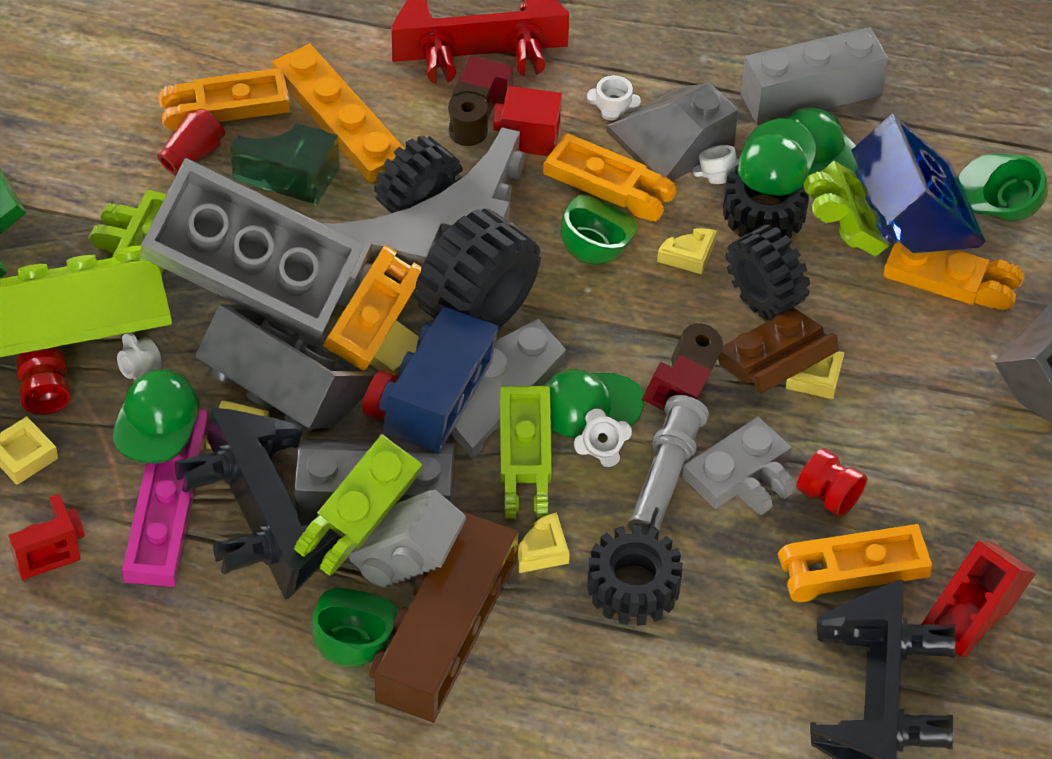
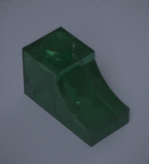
[230,123,340,205]

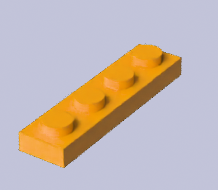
[272,43,405,184]

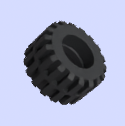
[415,208,541,329]

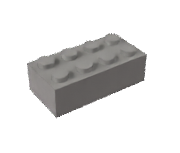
[140,158,365,343]

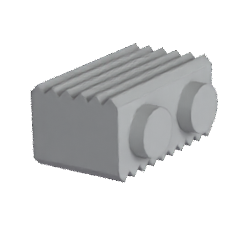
[349,490,466,588]

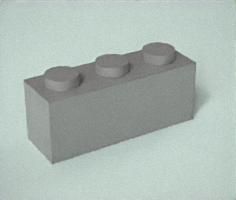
[741,27,888,125]

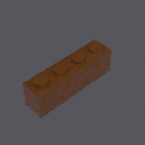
[370,511,518,723]

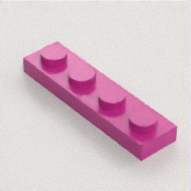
[122,409,209,587]

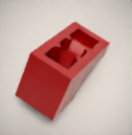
[921,540,1036,657]

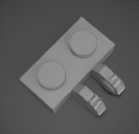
[682,416,797,515]

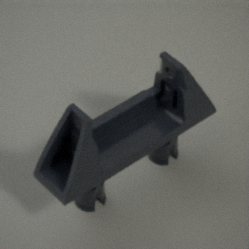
[174,408,342,599]
[810,580,956,759]

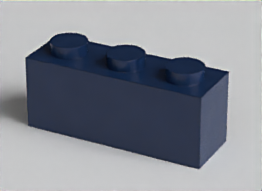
[379,306,499,453]

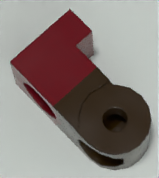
[448,56,513,146]
[642,323,723,412]

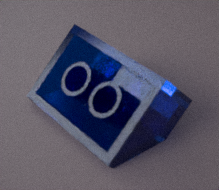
[851,114,986,253]

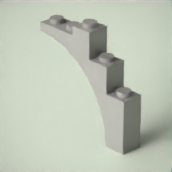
[321,128,525,307]

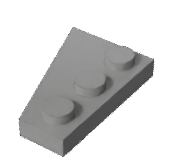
[451,319,566,460]

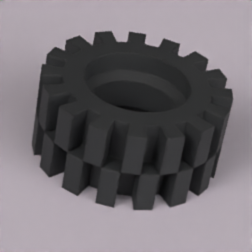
[374,135,463,213]
[723,165,809,239]
[726,225,810,320]
[587,525,683,626]

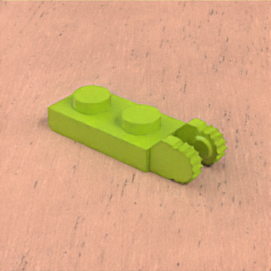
[500,386,552,519]
[294,434,423,576]

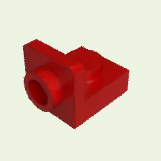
[8,494,85,580]

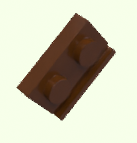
[718,308,839,393]

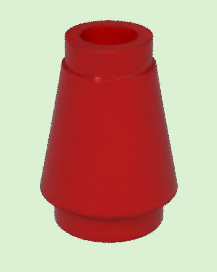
[157,108,225,175]

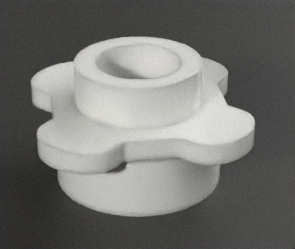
[587,75,641,121]
[692,145,739,184]
[117,332,162,381]
[574,409,632,467]

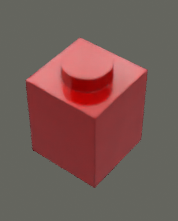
[493,86,562,156]

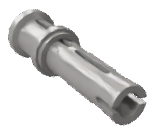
[628,395,709,535]

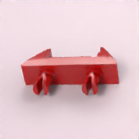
[391,0,569,84]

